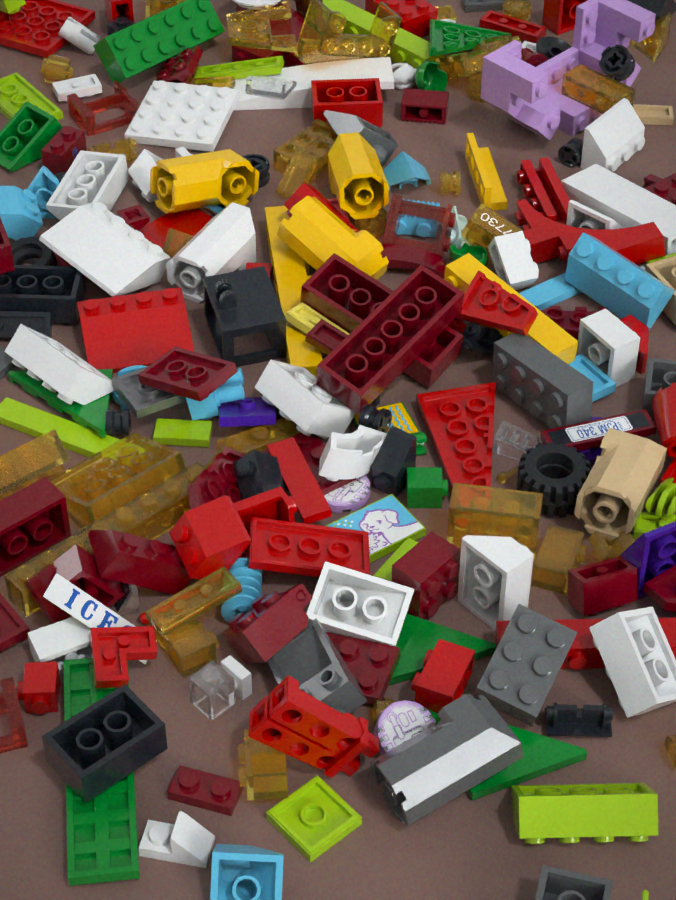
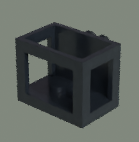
[203,266,286,367]

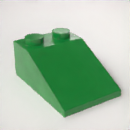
[0,101,62,172]

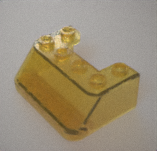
[295,0,402,64]

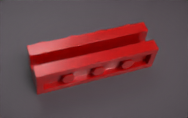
[517,157,570,225]

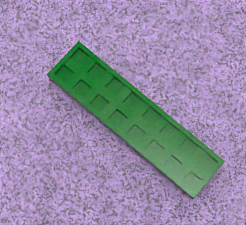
[63,658,140,886]

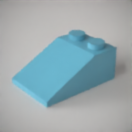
[0,186,43,241]

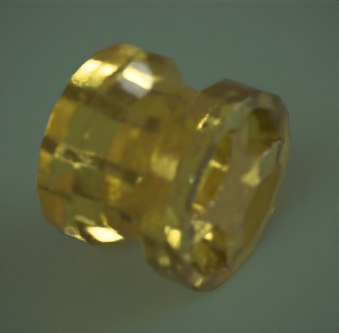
[439,171,461,195]

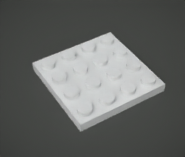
[124,81,240,152]

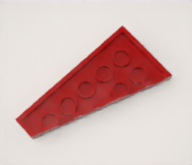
[416,382,496,517]

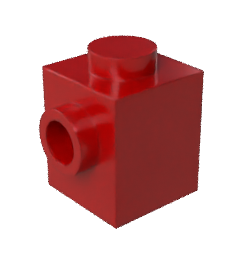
[17,661,61,714]

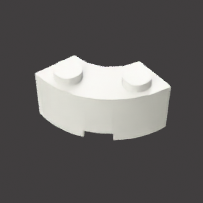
[319,425,386,481]

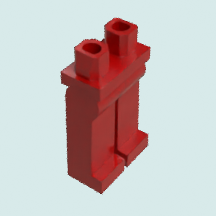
[248,675,379,778]

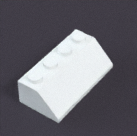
[46,150,129,221]
[4,324,115,405]

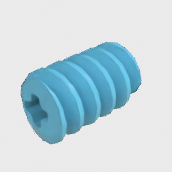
[221,558,263,622]

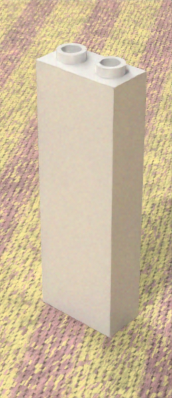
[561,164,676,257]

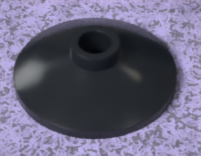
[536,36,571,59]

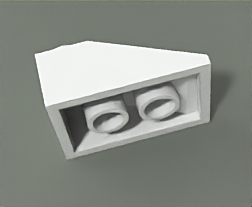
[306,561,414,647]

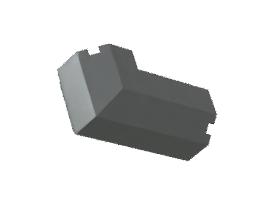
[370,694,523,826]

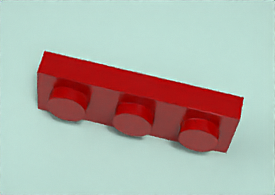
[479,10,547,44]

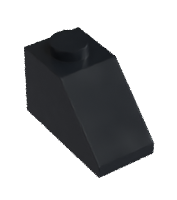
[372,426,417,497]

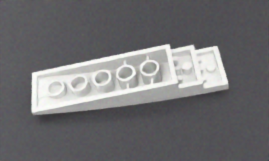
[213,57,394,110]

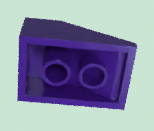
[620,521,676,600]

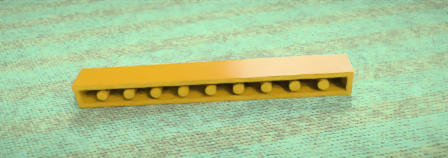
[265,206,325,377]

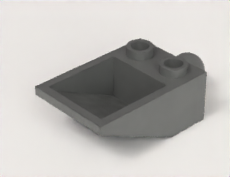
[323,110,398,167]
[267,618,367,714]

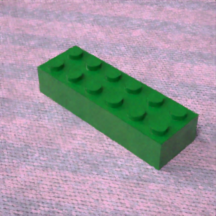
[93,0,225,86]

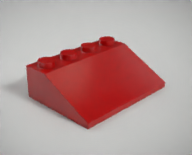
[77,287,194,373]

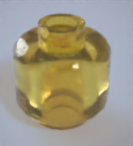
[40,54,74,83]

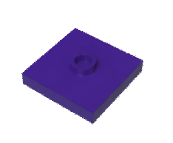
[219,397,276,427]

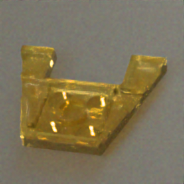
[226,1,297,53]

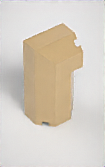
[574,428,667,540]

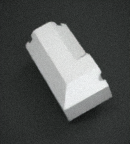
[166,202,256,303]

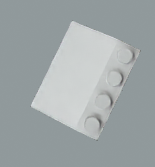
[39,201,171,297]

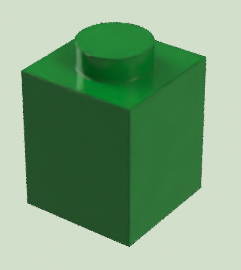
[406,467,448,508]

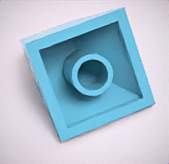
[210,844,284,900]

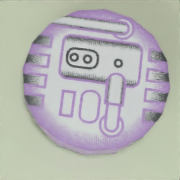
[324,474,370,513]
[373,700,437,755]

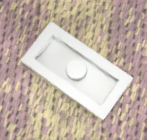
[52,74,102,102]

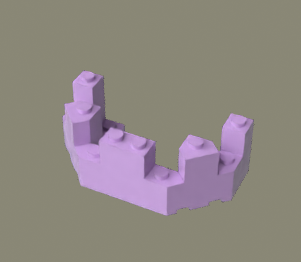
[481,0,656,140]

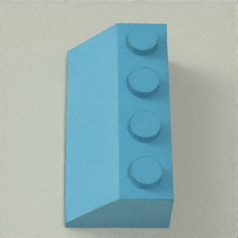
[565,232,675,330]

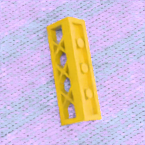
[465,133,507,211]

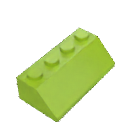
[511,783,658,844]

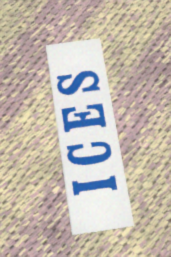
[43,573,157,664]

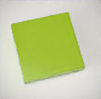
[266,775,362,863]

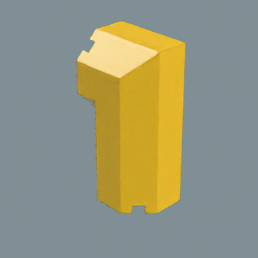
[328,132,389,220]
[150,149,259,214]
[277,195,389,280]

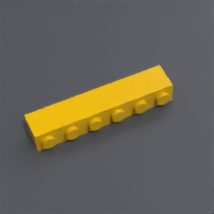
[444,253,578,364]

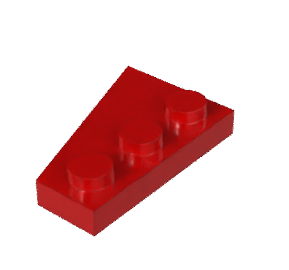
[457,270,538,336]

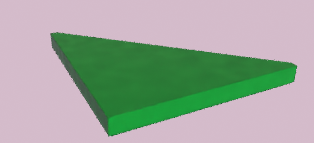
[429,19,511,56]
[8,369,113,438]
[388,614,496,686]
[428,710,587,801]

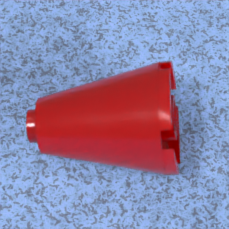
[652,382,676,458]

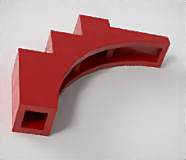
[514,199,665,265]

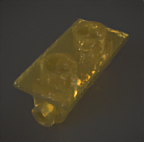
[88,138,138,163]

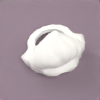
[392,63,417,90]

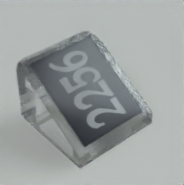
[114,582,140,616]

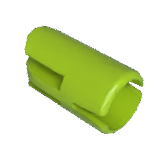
[645,478,676,519]

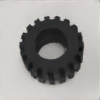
[516,443,592,518]

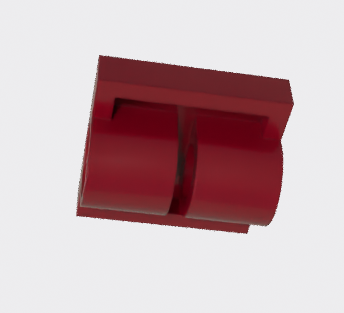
[156,45,203,84]

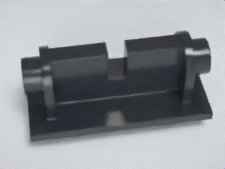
[455,322,503,356]
[545,703,613,737]

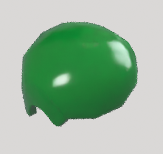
[414,61,447,92]
[449,243,489,266]

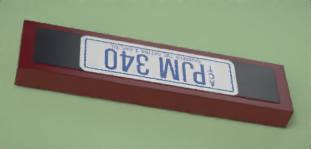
[540,409,657,451]

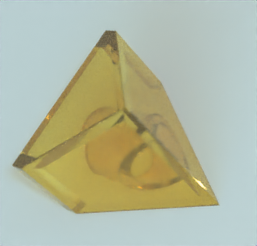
[630,12,672,63]

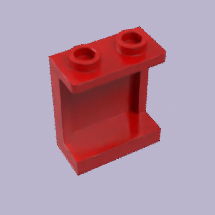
[233,486,297,558]

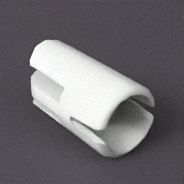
[58,17,101,55]

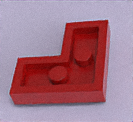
[89,626,158,688]

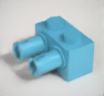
[186,368,245,421]

